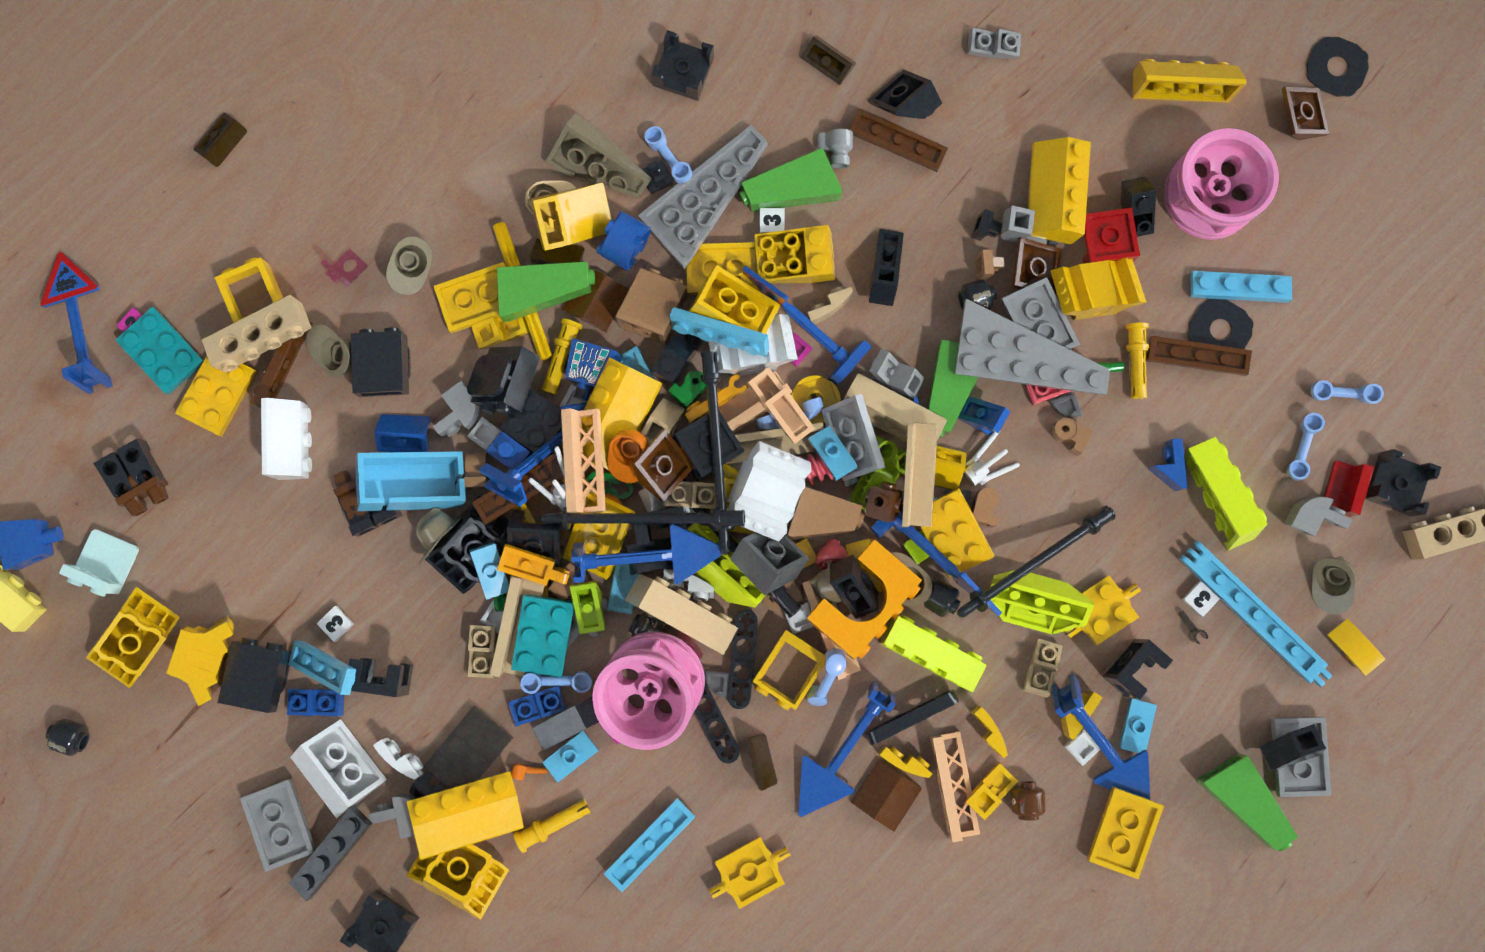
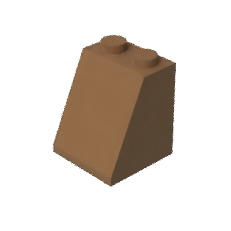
[616,268,687,346]
[787,487,865,540]

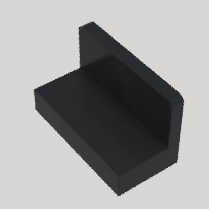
[626,538,673,575]

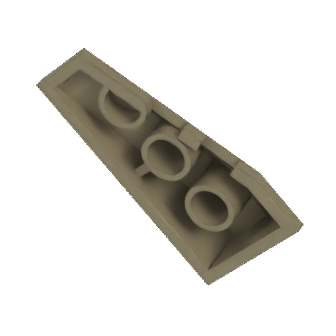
[545,113,652,198]

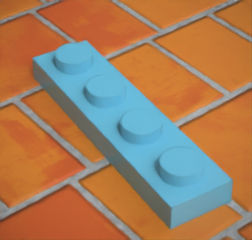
[1190,271,1292,303]
[670,307,770,357]
[288,640,356,695]
[604,798,695,892]

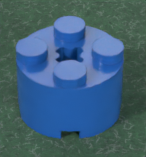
[596,211,651,271]

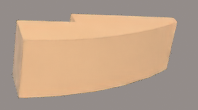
[746,367,815,444]

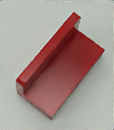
[1324,461,1374,517]

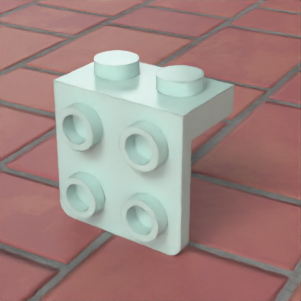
[59,530,139,596]

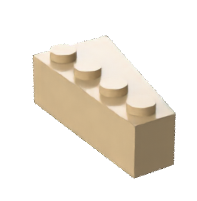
[624,574,738,655]

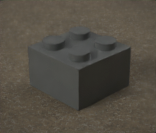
[730,532,809,595]

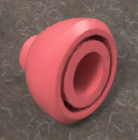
[815,539,849,570]

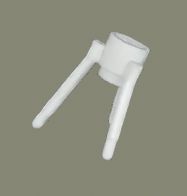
[964,430,1020,486]
[528,447,566,511]

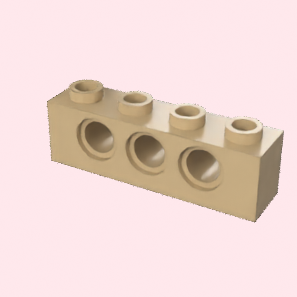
[202,295,312,372]
[1402,502,1485,560]

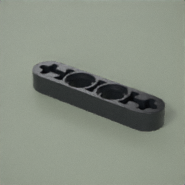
[728,610,758,709]
[694,681,740,764]
[865,689,959,745]

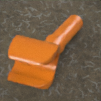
[511,763,548,780]

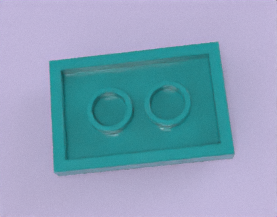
[115,307,204,395]
[511,594,574,677]

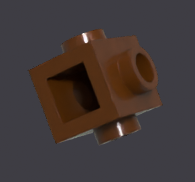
[864,481,904,523]

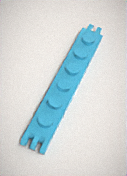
[1179,540,1332,687]

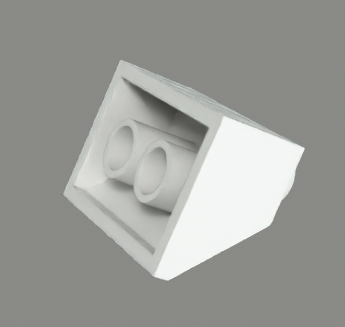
[261,398,312,480]
[290,719,387,818]

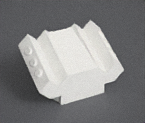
[708,314,797,376]
[727,441,812,541]

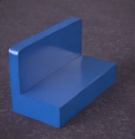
[374,414,431,452]

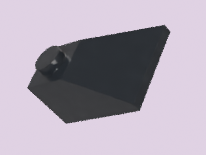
[868,69,942,119]

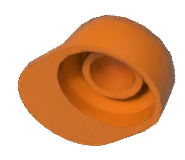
[607,429,649,483]

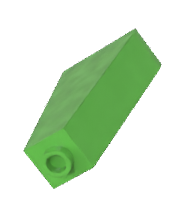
[739,148,843,212]
[497,262,595,322]
[926,340,978,438]
[1196,753,1298,851]

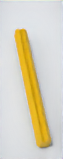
[493,222,552,361]

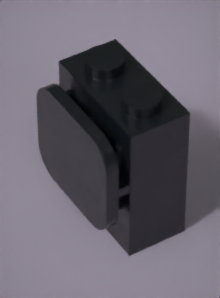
[351,327,411,397]
[467,346,540,415]
[217,637,290,713]

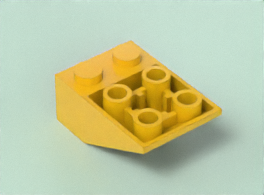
[530,182,611,250]
[755,225,836,283]

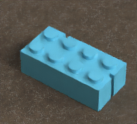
[355,452,466,511]

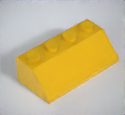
[1132,59,1246,103]
[1027,137,1091,244]
[581,357,663,470]
[406,771,524,860]

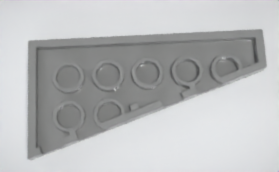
[638,125,768,269]
[954,299,1110,395]

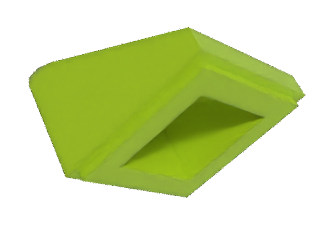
[901,531,929,565]

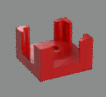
[1082,208,1140,264]

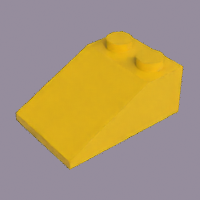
[689,265,780,334]

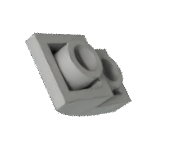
[967,28,1021,59]

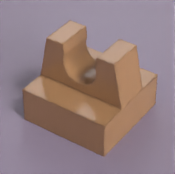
[974,250,1004,280]

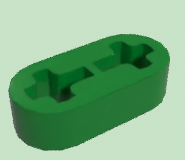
[587,472,634,500]

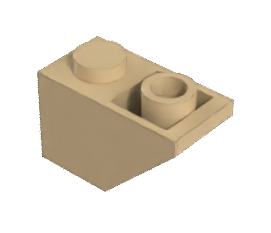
[641,398,685,444]

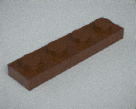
[849,109,948,172]
[250,321,313,408]
[1146,336,1252,376]
[472,450,564,525]

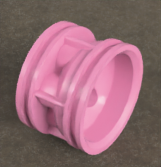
[1163,128,1279,240]
[592,632,705,750]

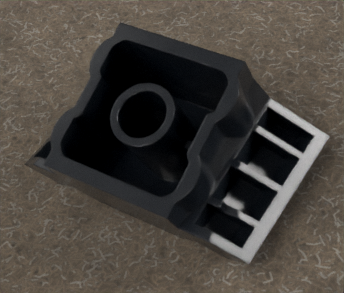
[425,495,509,594]

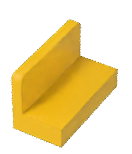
[934,446,967,490]

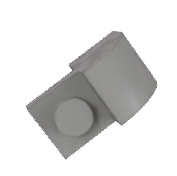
[1001,206,1047,244]
[869,349,925,400]
[433,381,480,438]
[1284,496,1352,536]
[368,794,417,839]

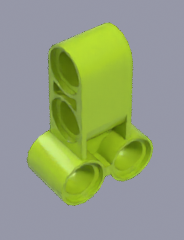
[850,436,906,511]

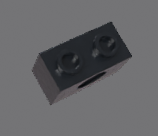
[830,555,878,619]

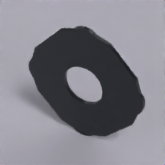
[1307,37,1369,97]
[1188,299,1254,349]

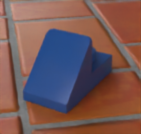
[958,396,1010,435]
[1148,438,1187,491]

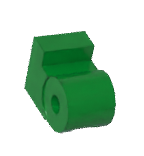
[668,371,706,410]

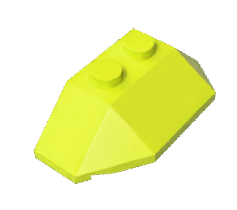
[688,523,766,608]
[989,570,1094,634]

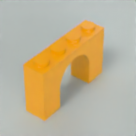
[805,539,922,660]

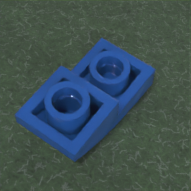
[507,686,566,727]
[287,689,344,716]

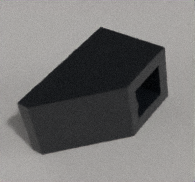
[1121,176,1156,237]
[1259,724,1326,772]

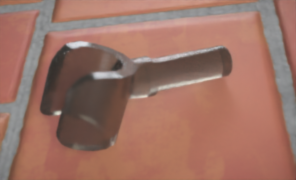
[1178,610,1208,644]

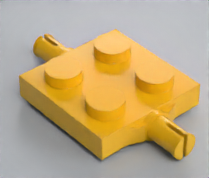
[1064,575,1141,646]
[709,836,791,909]

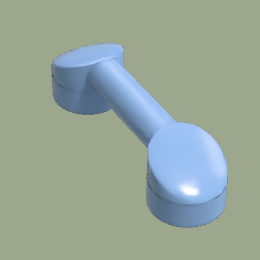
[645,126,692,184]
[1310,380,1384,404]
[756,397,823,430]
[1287,413,1325,481]
[806,648,846,706]
[520,670,593,694]

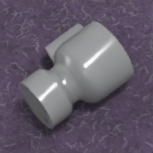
[817,129,853,169]

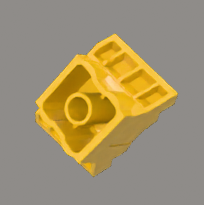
[1051,258,1147,320]
[86,587,180,688]
[166,615,234,706]
[406,844,509,920]

